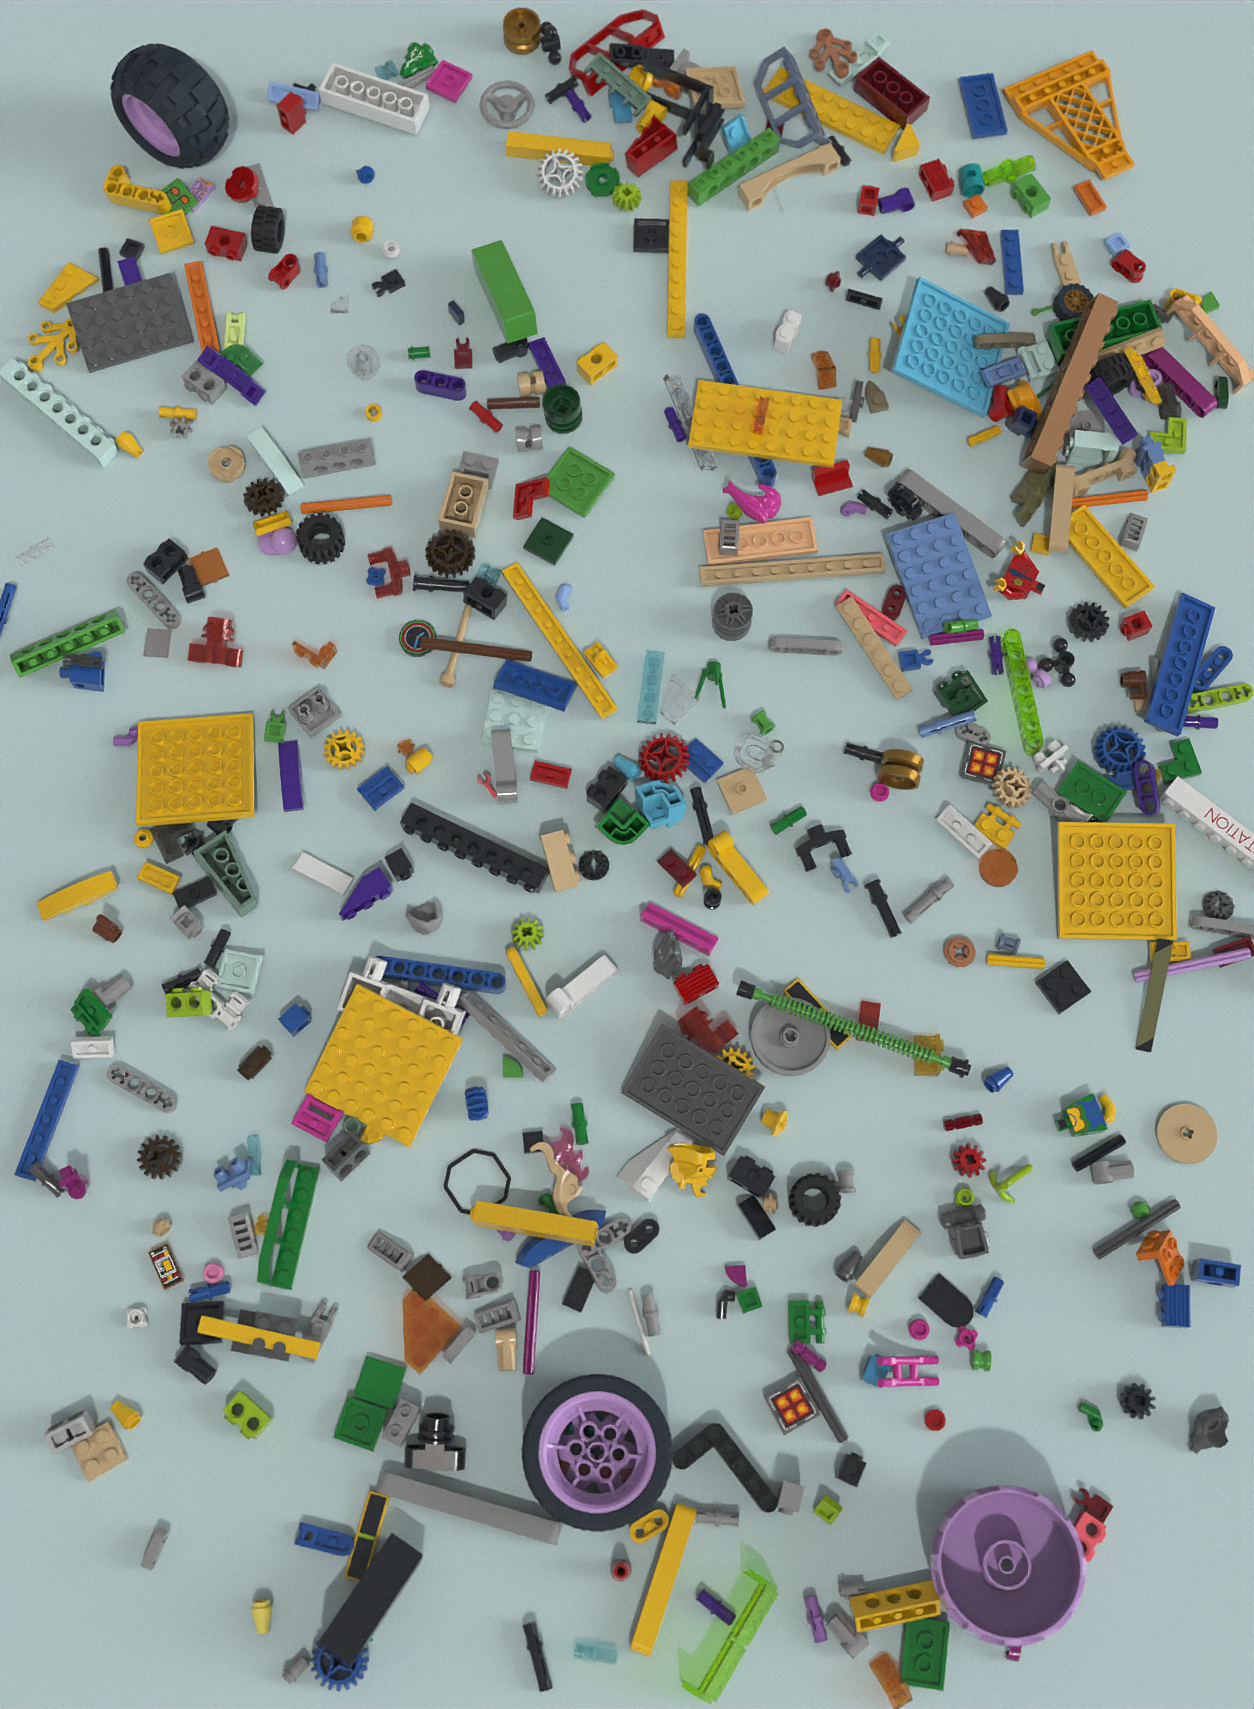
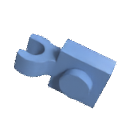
[831,857,858,893]

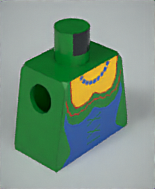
[1055,1093,1108,1137]

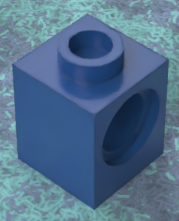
[278,1003,312,1037]

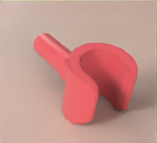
[477,773,497,798]

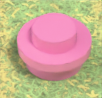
[203,1262,224,1284]

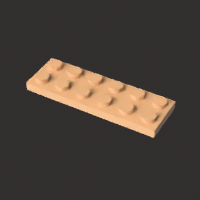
[703,517,818,566]

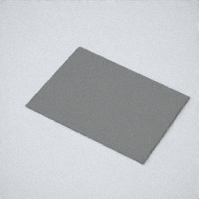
[143,628,172,658]

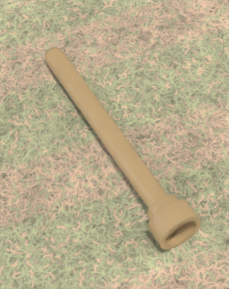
[439,604,472,688]

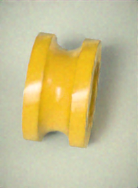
[365,404,382,422]

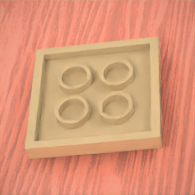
[684,67,746,110]

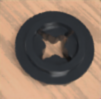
[578,850,609,881]

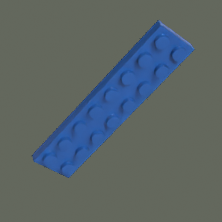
[1144,593,1215,737]

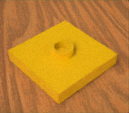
[148,209,195,255]

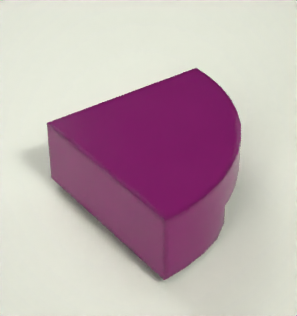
[725,1265,747,1287]

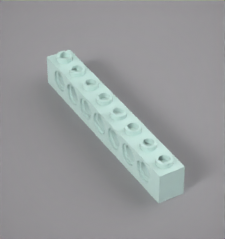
[0,358,119,467]

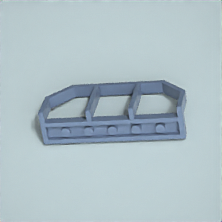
[754,46,829,149]

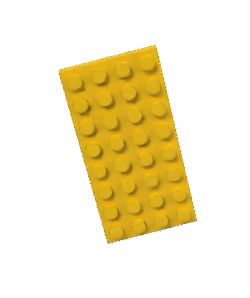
[688,380,842,468]

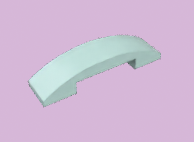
[829,31,890,86]

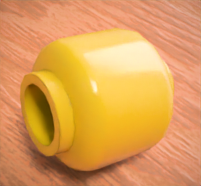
[350,216,374,243]

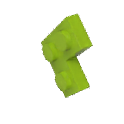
[1148,417,1187,455]

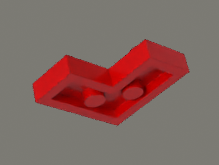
[513,477,550,520]

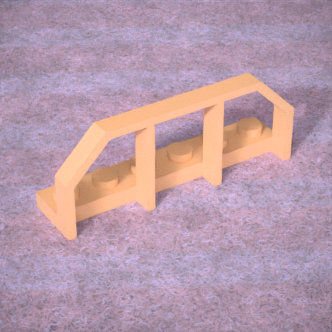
[1166,295,1254,394]

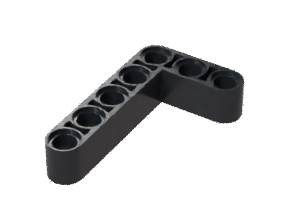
[672,1423,777,1513]

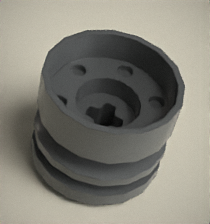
[712,593,753,641]

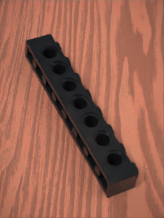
[400,803,549,894]

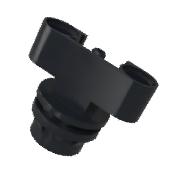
[404,1413,466,1471]

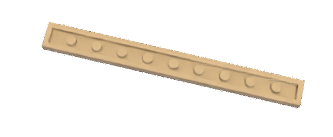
[699,553,886,587]

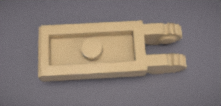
[1051,241,1081,288]

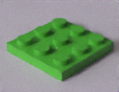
[546,446,615,518]

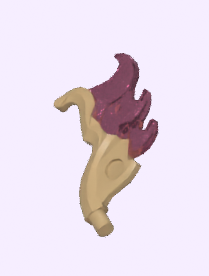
[529,1128,589,1217]

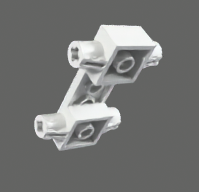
[337,956,466,1035]

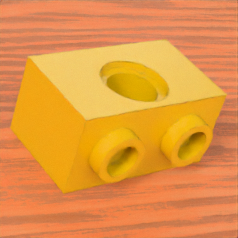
[576,342,618,386]

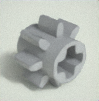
[169,415,192,439]

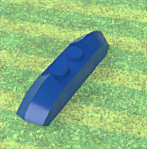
[515,1209,606,1268]

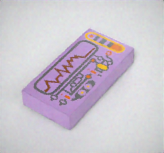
[189,176,215,213]

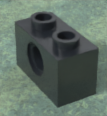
[463,577,508,620]
[727,1155,776,1200]

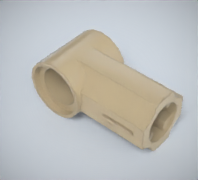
[495,1328,517,1371]

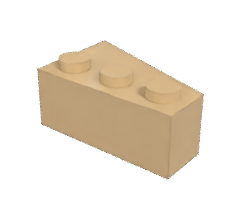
[539,829,580,892]

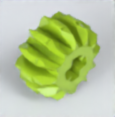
[612,181,642,213]
[511,917,544,951]

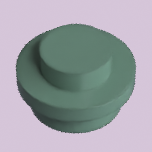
[342,1116,363,1136]

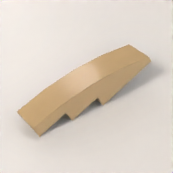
[854,1220,921,1298]

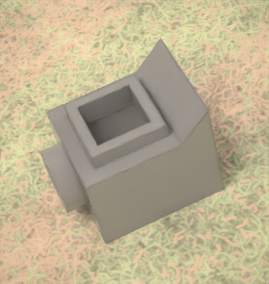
[170,905,204,940]

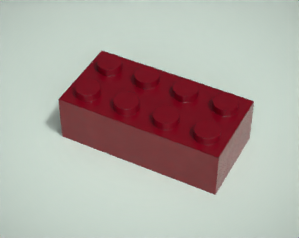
[853,56,930,130]

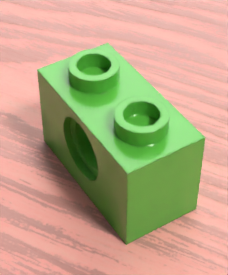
[1011,173,1051,218]

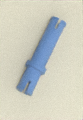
[918,709,977,738]

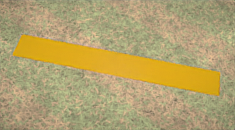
[197,1316,321,1359]

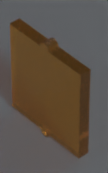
[189,547,229,587]

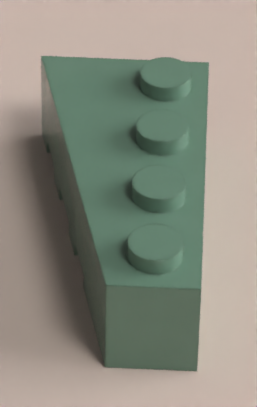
[194,830,257,918]

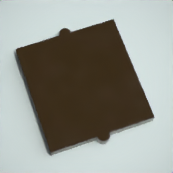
[402,1254,452,1302]

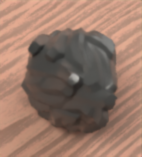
[653,929,683,979]
[1189,1406,1229,1454]

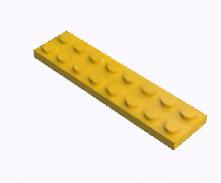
[764,67,900,155]

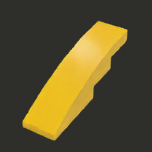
[36,871,118,921]

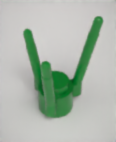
[695,661,726,708]

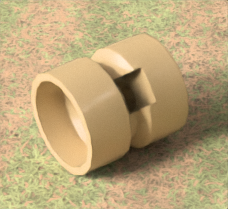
[517,370,546,397]

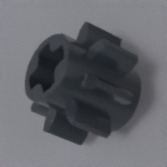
[181,832,206,858]

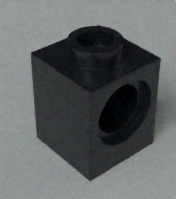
[384,848,414,882]
[835,1452,867,1487]

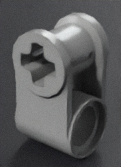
[462,1273,503,1300]

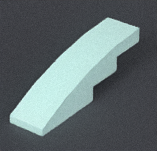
[246,427,304,497]

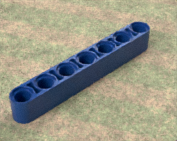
[376,956,506,994]

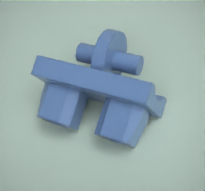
[213,1156,252,1192]

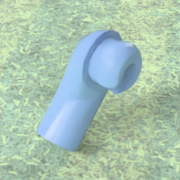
[555,584,572,612]

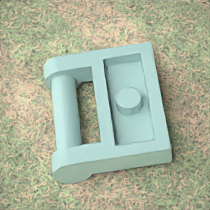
[1016,341,1059,382]

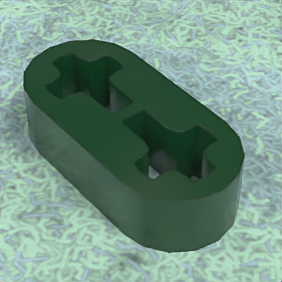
[1214,376,1229,409]

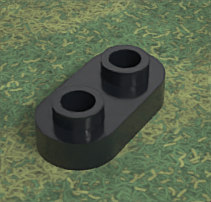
[624,1219,660,1254]

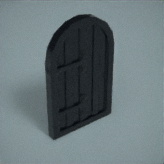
[918,1274,974,1328]

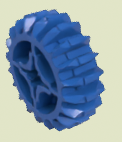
[1093,725,1146,776]
[310,1640,369,1692]

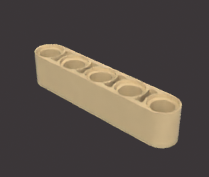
[1048,465,1075,553]

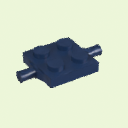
[856,234,906,281]

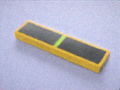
[783,979,852,1051]
[344,1491,390,1581]

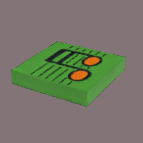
[161,177,199,215]

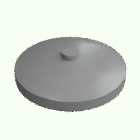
[750,997,830,1077]

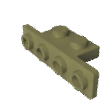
[1010,463,1059,527]

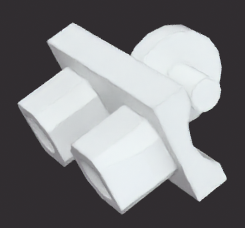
[1033,740,1069,775]

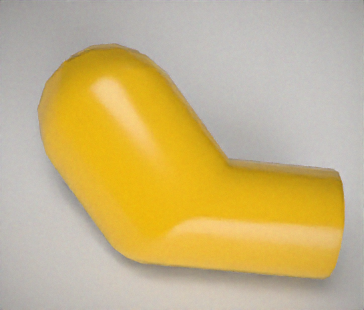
[700,865,723,891]
[1098,1094,1116,1125]

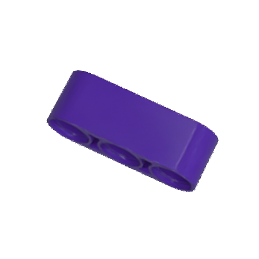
[414,370,467,401]
[1134,760,1161,815]

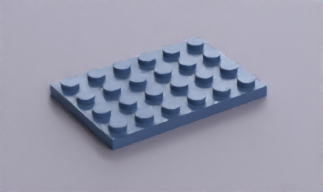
[885,513,992,639]

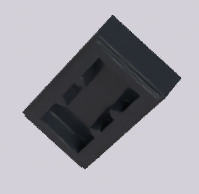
[172,877,217,909]

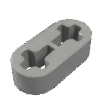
[955,723,991,745]
[442,1326,476,1363]
[141,1527,169,1571]

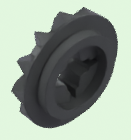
[1203,890,1235,920]

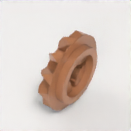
[944,937,976,968]

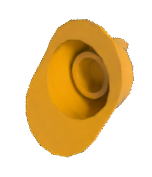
[1007,380,1041,420]

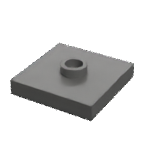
[1067,411,1105,440]

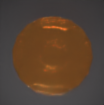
[979,849,1018,887]

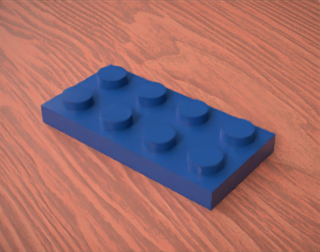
[958,73,1008,139]
[493,660,577,712]

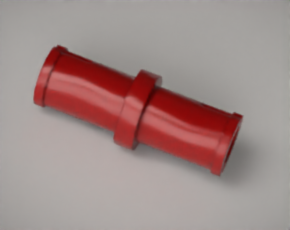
[469,401,503,433]

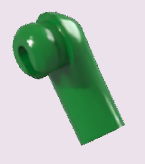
[538,1193,558,1215]
[1078,1401,1103,1432]

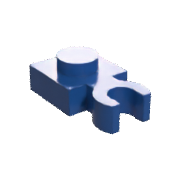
[898,649,933,672]
[1105,770,1137,791]

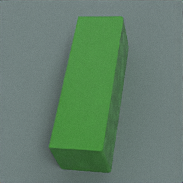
[471,240,538,344]

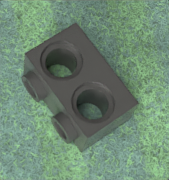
[321,1131,371,1182]

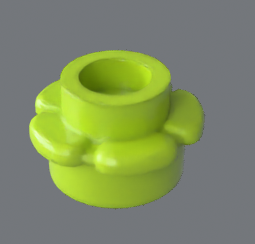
[726,502,743,520]
[955,1188,975,1208]

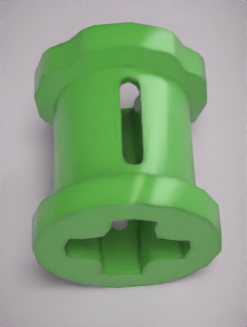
[751,710,776,736]

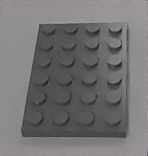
[66,273,193,373]
[621,1024,766,1156]

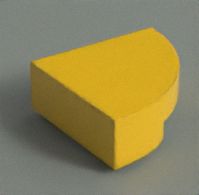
[360,1125,386,1144]

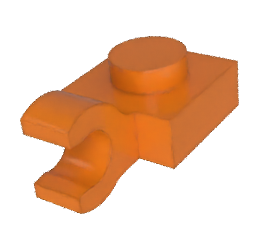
[653,77,682,101]

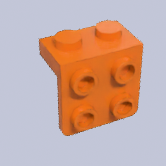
[1136,1230,1184,1286]

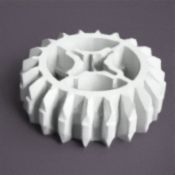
[536,148,584,198]

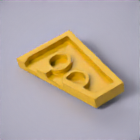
[38,262,99,314]
[1124,346,1162,405]

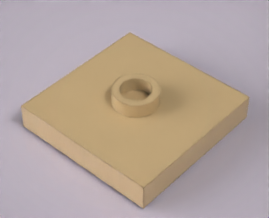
[716,766,767,815]

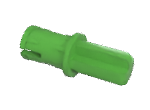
[944,619,979,634]

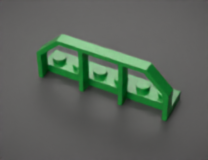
[257,1159,320,1290]

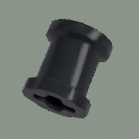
[703,888,722,910]

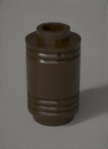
[237,1045,272,1081]

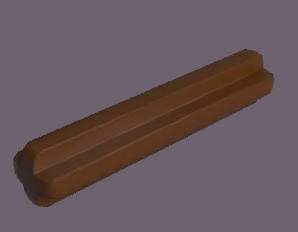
[487,397,540,409]

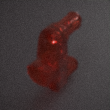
[367,547,411,599]

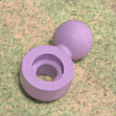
[1023,658,1051,689]

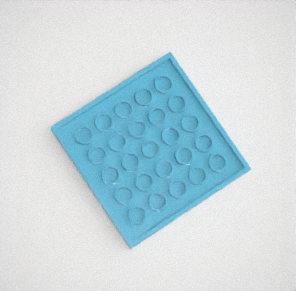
[891,277,1010,418]

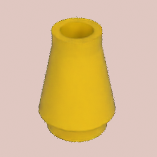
[116,431,143,458]
[110,1400,141,1431]

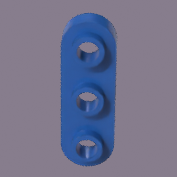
[1193,646,1233,692]

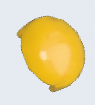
[629,65,654,92]

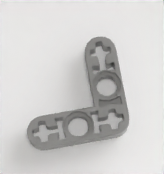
[577,1218,631,1294]

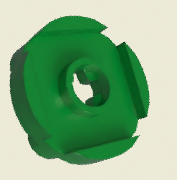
[585,163,620,197]

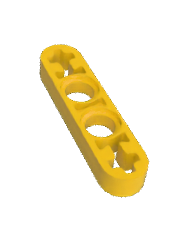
[505,946,548,1017]

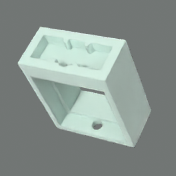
[1064,430,1119,467]

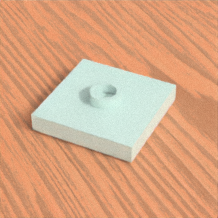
[215,949,264,995]

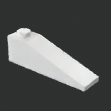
[616,1128,696,1202]

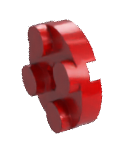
[225,166,258,203]

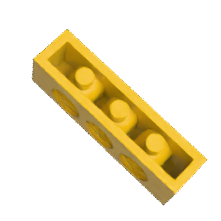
[849,1580,941,1633]

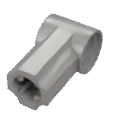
[93,974,132,1011]
[1091,1160,1134,1185]
[826,1612,869,1659]

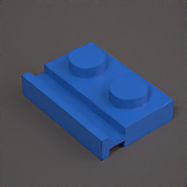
[678,738,724,784]
[357,766,405,811]

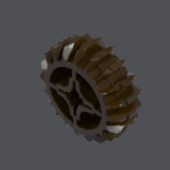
[425,529,475,578]

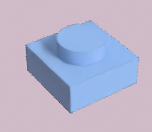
[1104,232,1130,257]

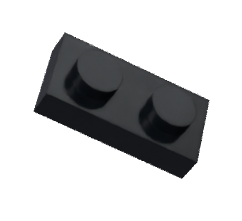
[562,1266,594,1313]

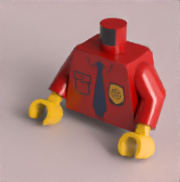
[993,541,1045,600]

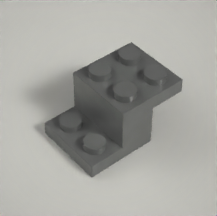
[231,1309,299,1362]

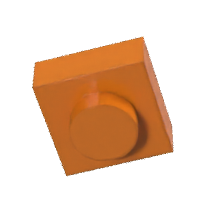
[963,194,988,219]

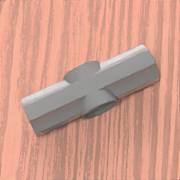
[1031,781,1086,822]

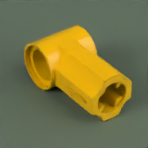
[636,100,668,134]

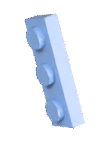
[267,82,320,111]

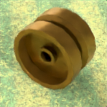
[503,8,541,55]
[878,749,924,790]

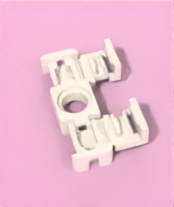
[186,969,250,1031]

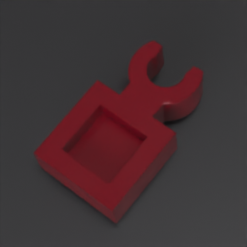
[454,338,473,369]
[1072,1488,1114,1523]

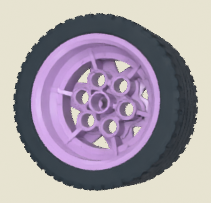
[522,1374,673,1532]

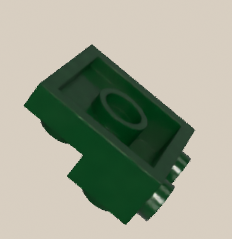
[933,670,988,716]

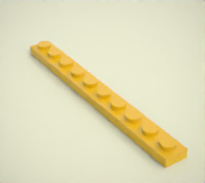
[667,180,688,338]
[501,562,618,720]

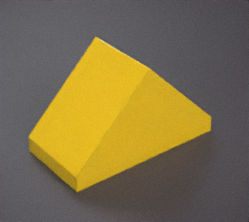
[892,123,920,162]

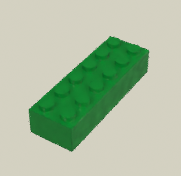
[1045,299,1162,366]

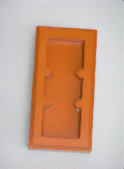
[1073,179,1107,217]

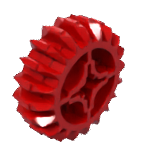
[638,733,690,784]

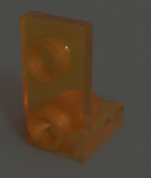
[811,351,836,390]
[292,641,337,670]
[869,1653,913,1709]

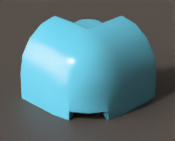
[635,780,687,829]

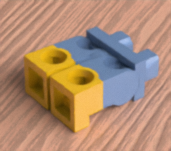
[1135,436,1177,493]

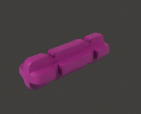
[791,1340,827,1372]

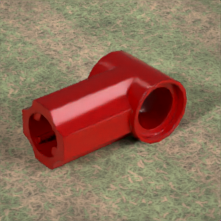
[989,385,1013,422]

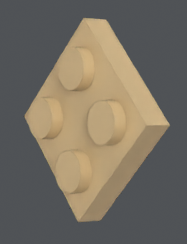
[71,1422,128,1482]

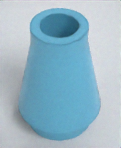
[613,755,642,782]

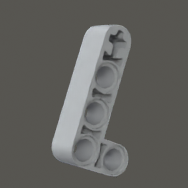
[491,729,518,804]

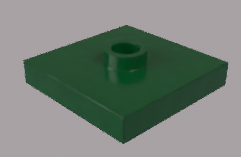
[523,517,574,566]

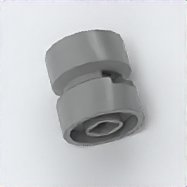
[515,426,543,452]

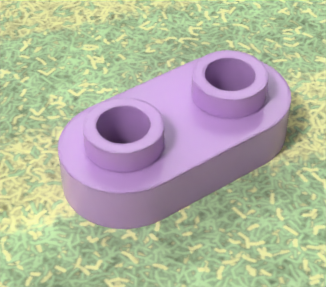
[1129,369,1162,398]

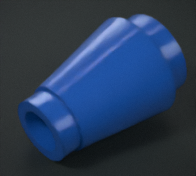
[983,1066,1014,1093]

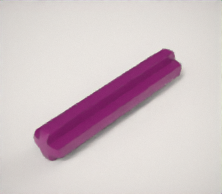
[929,629,984,646]

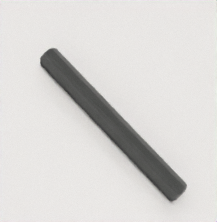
[1093,1199,1181,1259]
[787,1349,849,1443]

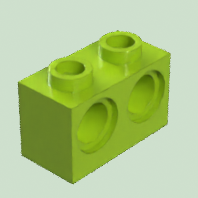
[165,987,212,1018]
[222,1391,274,1440]

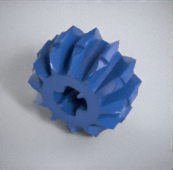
[464,1086,489,1121]

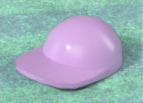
[257,527,297,555]

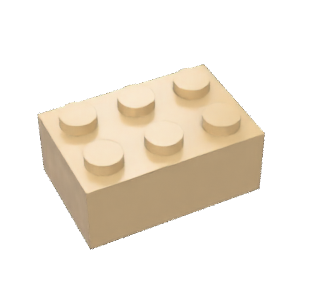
[438,471,489,538]

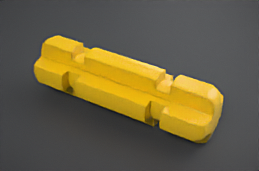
[967,425,1002,447]

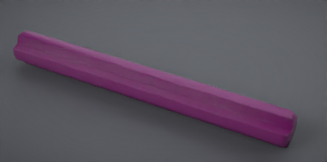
[523,1270,540,1375]

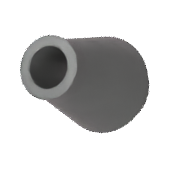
[835,1251,862,1283]

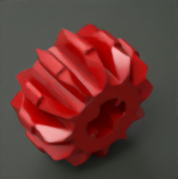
[951,1143,986,1178]

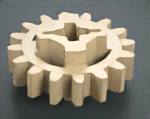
[991,767,1033,809]

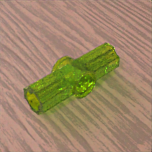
[982,155,1036,187]

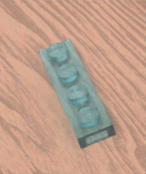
[637,650,665,725]

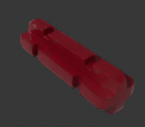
[943,1114,983,1131]

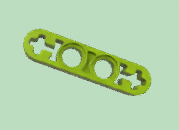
[1187,684,1254,714]

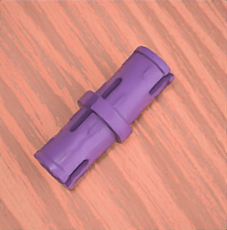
[804,1595,828,1643]

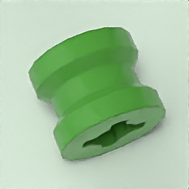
[971,1349,991,1372]

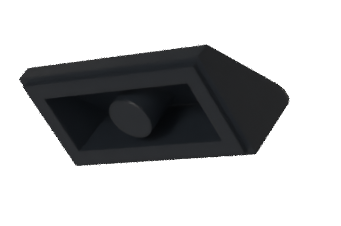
[846,288,883,310]
[737,1195,776,1241]

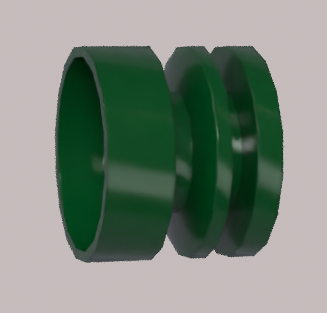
[542,385,583,434]

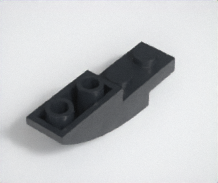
[610,43,674,69]

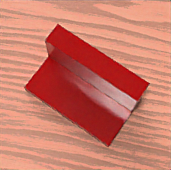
[811,460,853,497]

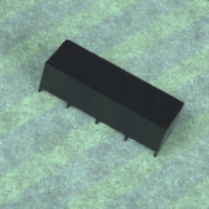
[318,1533,423,1669]

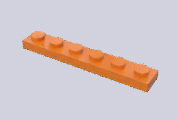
[184,261,221,353]

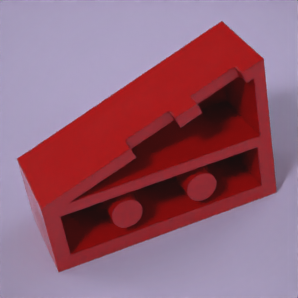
[625,115,678,177]

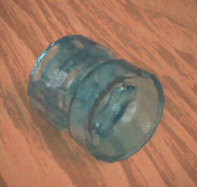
[375,59,399,81]
[477,562,501,587]

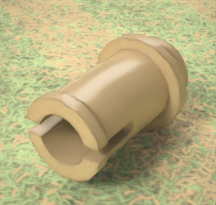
[945,241,969,257]

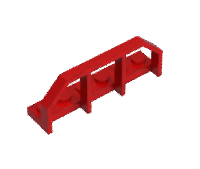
[569,9,665,96]

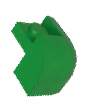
[594,798,650,845]

